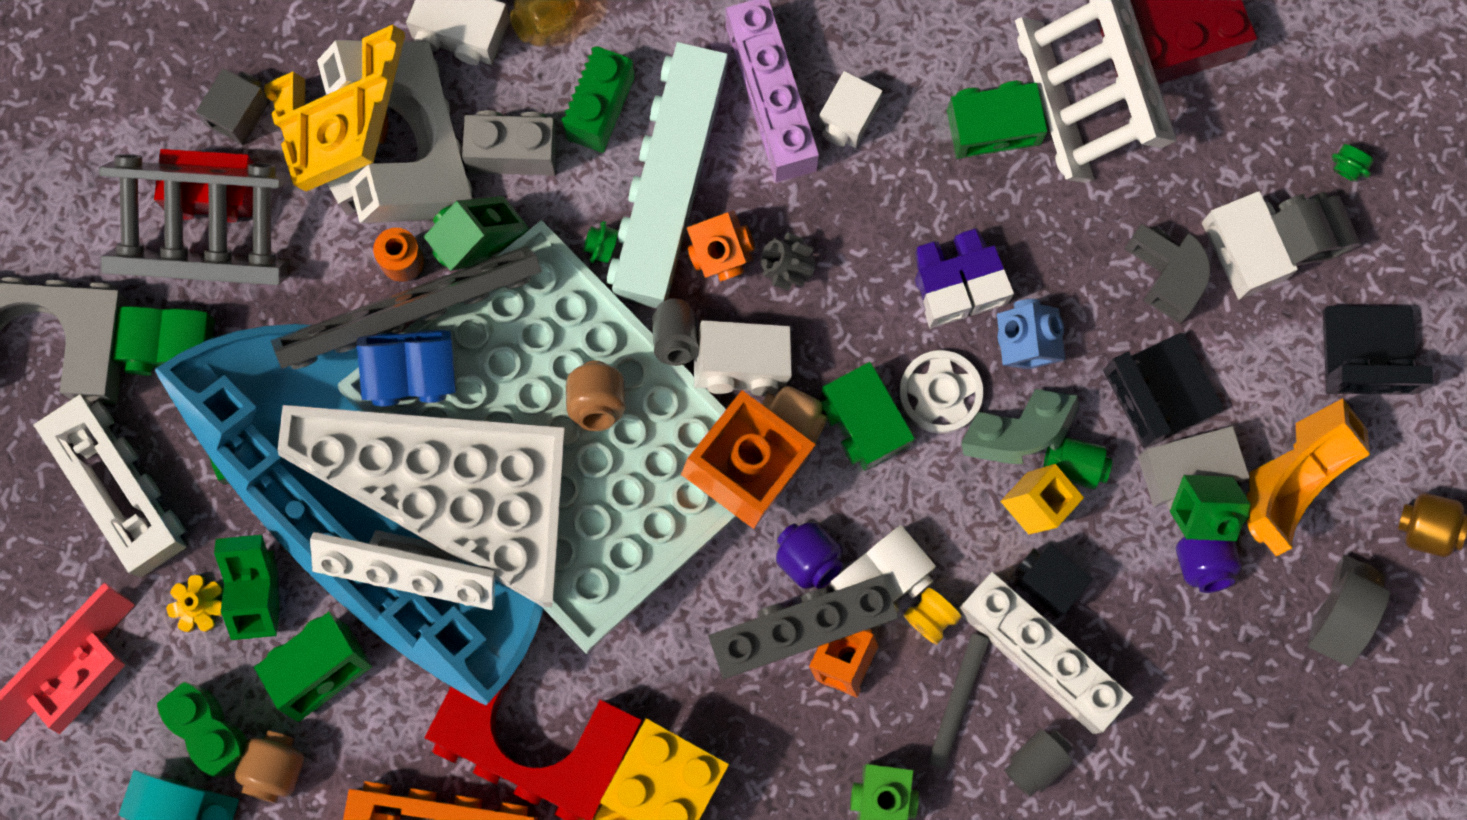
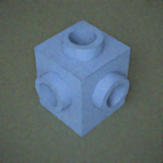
[997,299,1065,369]

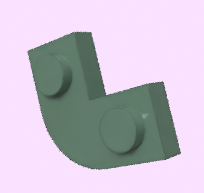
[961,389,1079,464]

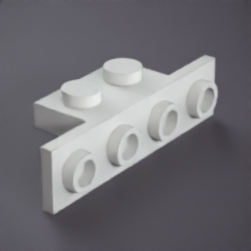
[310,530,495,610]

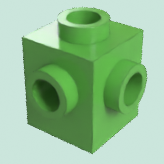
[850,764,919,820]

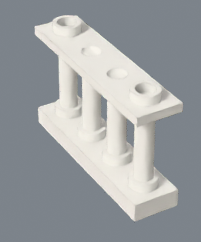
[1015,0,1177,183]

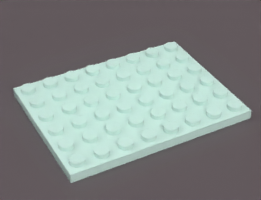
[338,220,737,654]

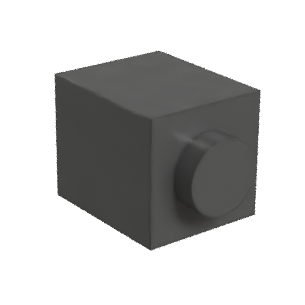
[195,68,270,145]

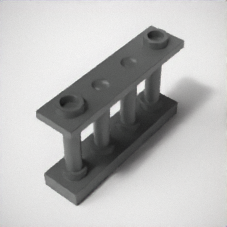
[99,154,290,285]

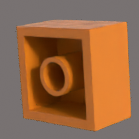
[681,390,816,529]

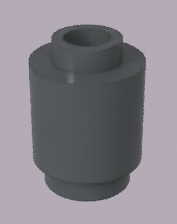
[652,299,699,366]
[1004,728,1073,798]

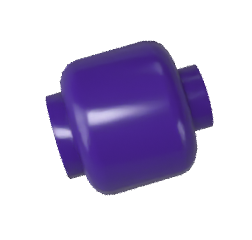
[776,522,843,589]
[1176,536,1242,593]

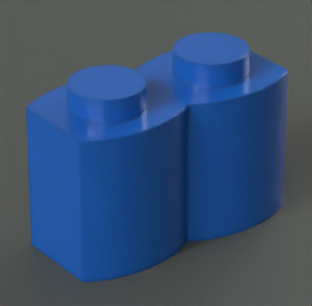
[357,330,456,406]

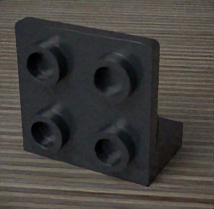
[1322,306,1433,395]
[1103,333,1223,449]

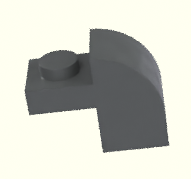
[1124,223,1210,324]
[1307,554,1390,667]

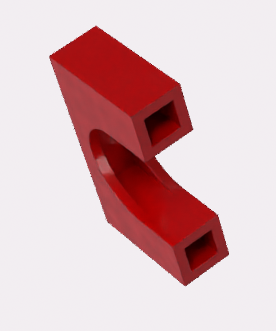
[424,664,643,820]

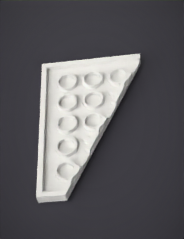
[278,405,564,607]

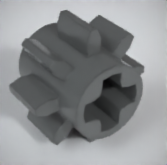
[761,232,815,291]

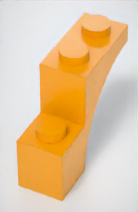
[1247,398,1370,556]

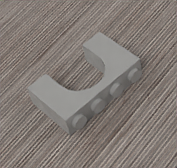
[0,277,130,404]

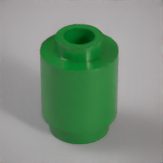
[1043,436,1112,490]

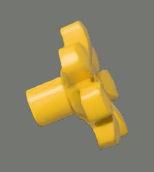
[166,575,223,633]

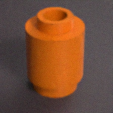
[373,228,424,282]

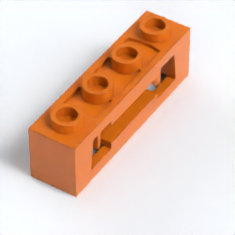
[343,781,538,820]

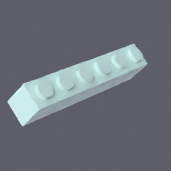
[607,42,728,308]

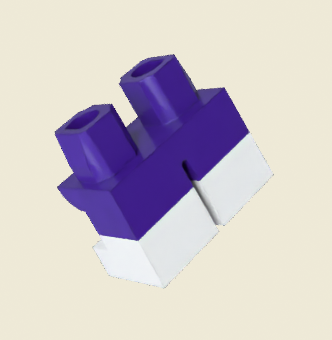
[915,228,1014,329]

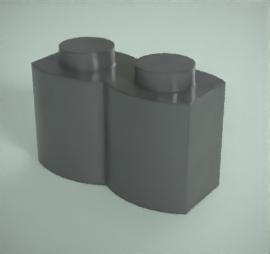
[1271,192,1362,266]

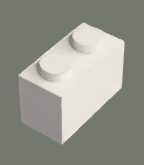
[406,0,510,65]
[1202,191,1298,300]
[694,320,791,397]

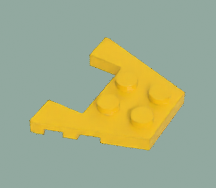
[264,24,405,192]

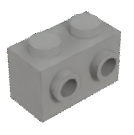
[462,110,557,176]

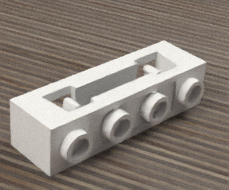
[34,394,187,578]
[957,572,1133,734]

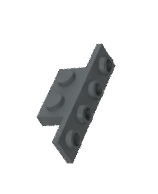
[708,575,898,680]

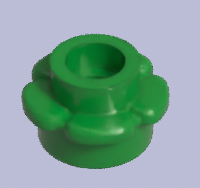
[1331,144,1374,182]
[583,221,618,263]

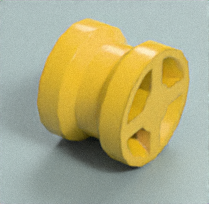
[903,587,962,645]

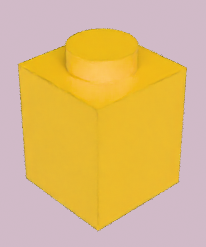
[1000,464,1084,535]

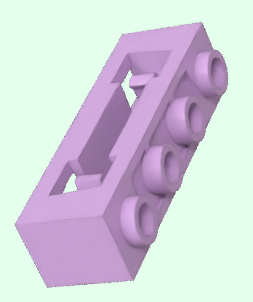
[726,0,819,183]

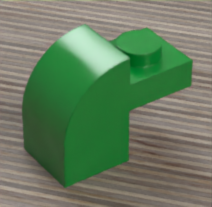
[214,535,280,640]

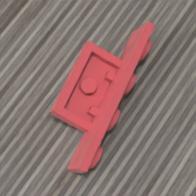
[0,583,135,742]

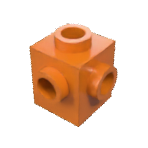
[687,210,755,281]

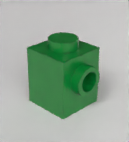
[1170,475,1251,541]

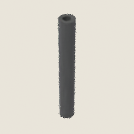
[928,633,989,770]

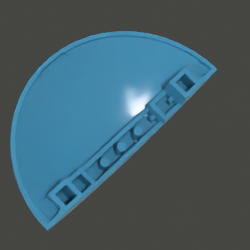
[155,324,543,705]

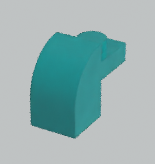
[118,770,239,820]

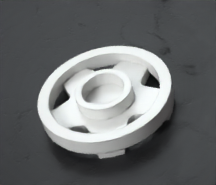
[899,350,983,434]

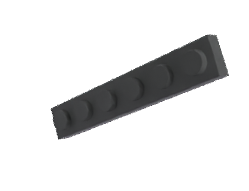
[270,246,542,369]

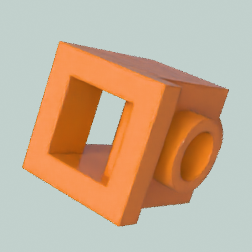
[809,629,879,698]

